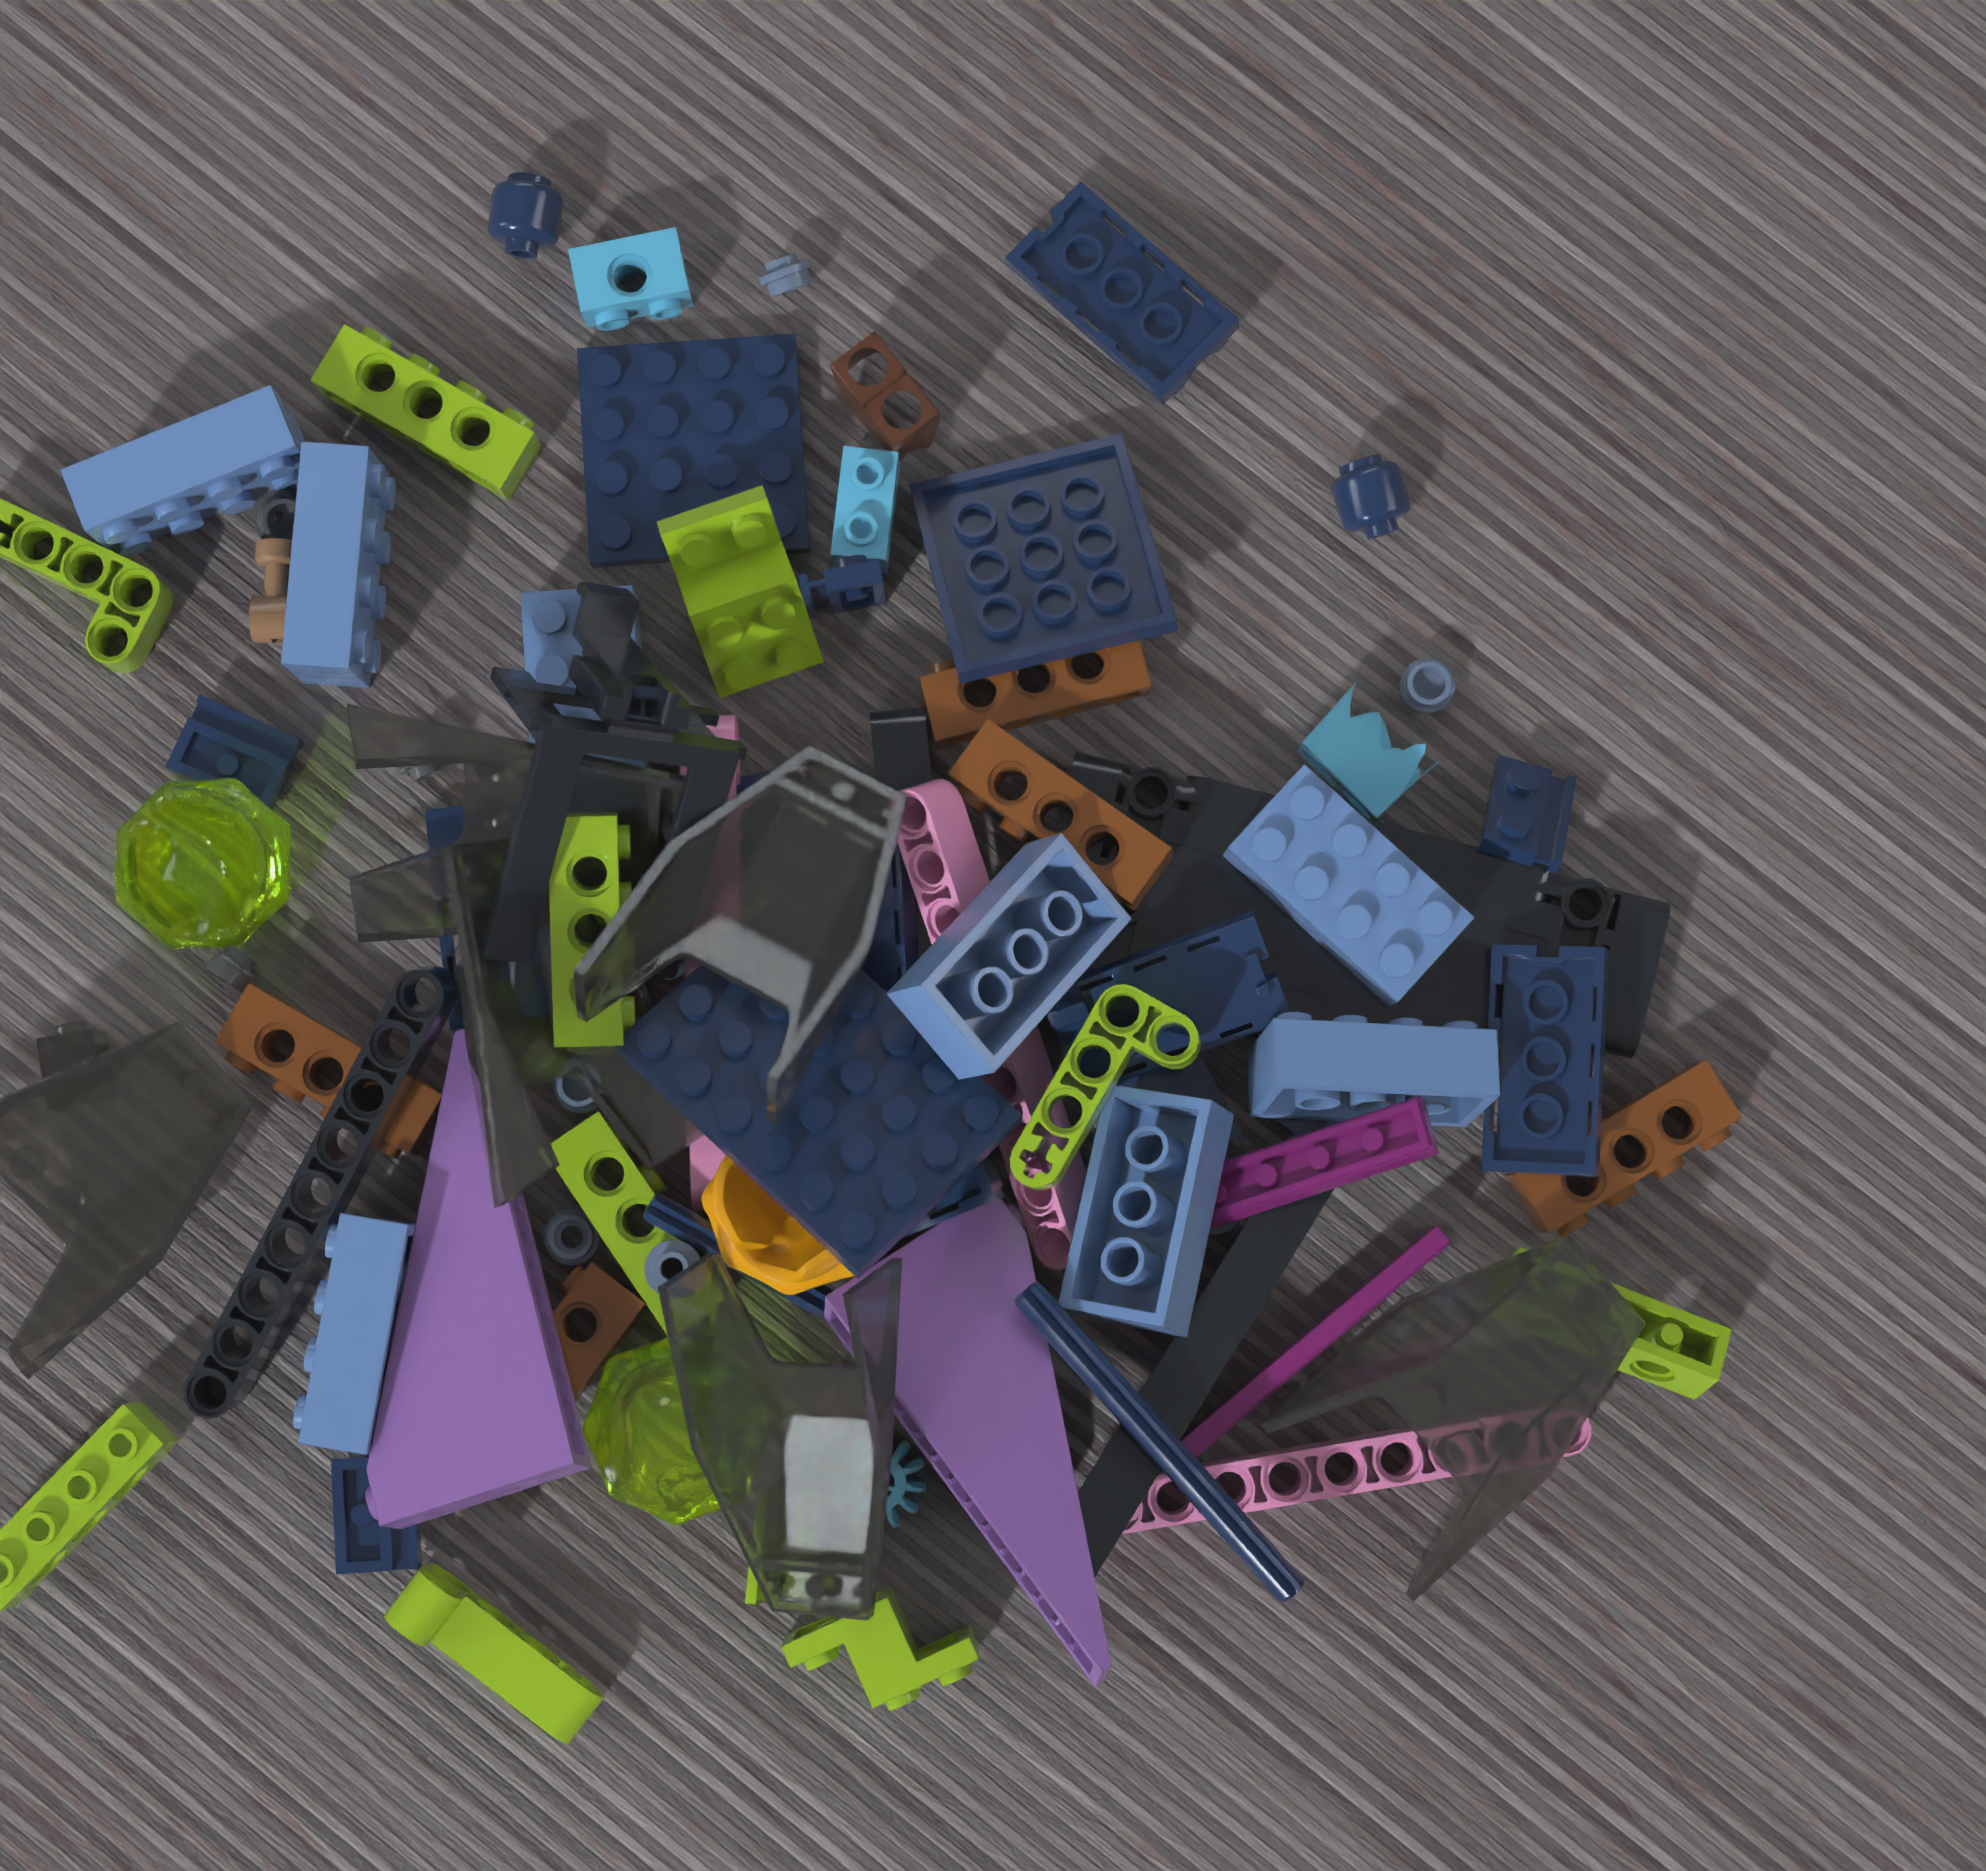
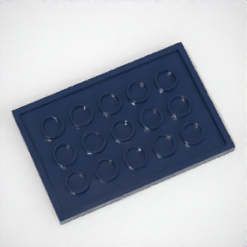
[615,895,1022,1279]

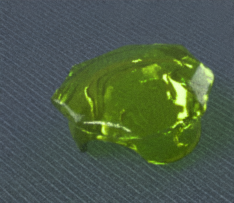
[114,778,292,949]
[582,1335,770,1525]

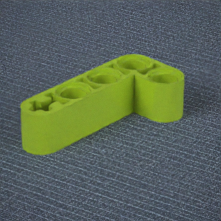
[0,498,174,674]
[1010,984,1201,1190]
[384,1562,605,1744]

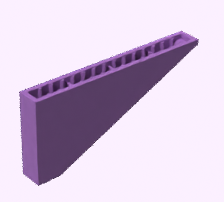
[365,1028,592,1529]
[824,1199,1111,1687]

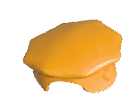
[701,1155,855,1295]

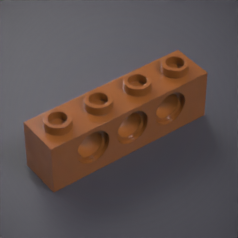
[919,640,1152,750]
[948,719,1174,911]
[214,983,443,1159]
[1506,1060,1742,1237]
[553,1262,648,1403]

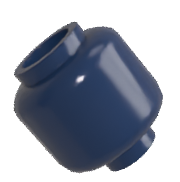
[488,172,563,259]
[1331,454,1411,540]

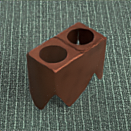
[830,331,940,461]

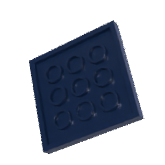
[577,334,810,568]
[909,433,1177,684]

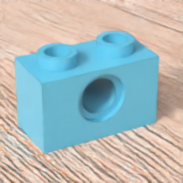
[568,227,694,331]
[830,446,900,574]

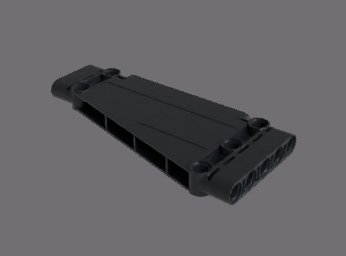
[1040,751,1670,1059]

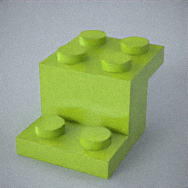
[657,485,824,698]
[781,1586,979,1711]

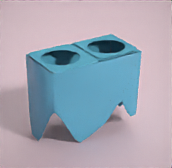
[1297,683,1439,821]

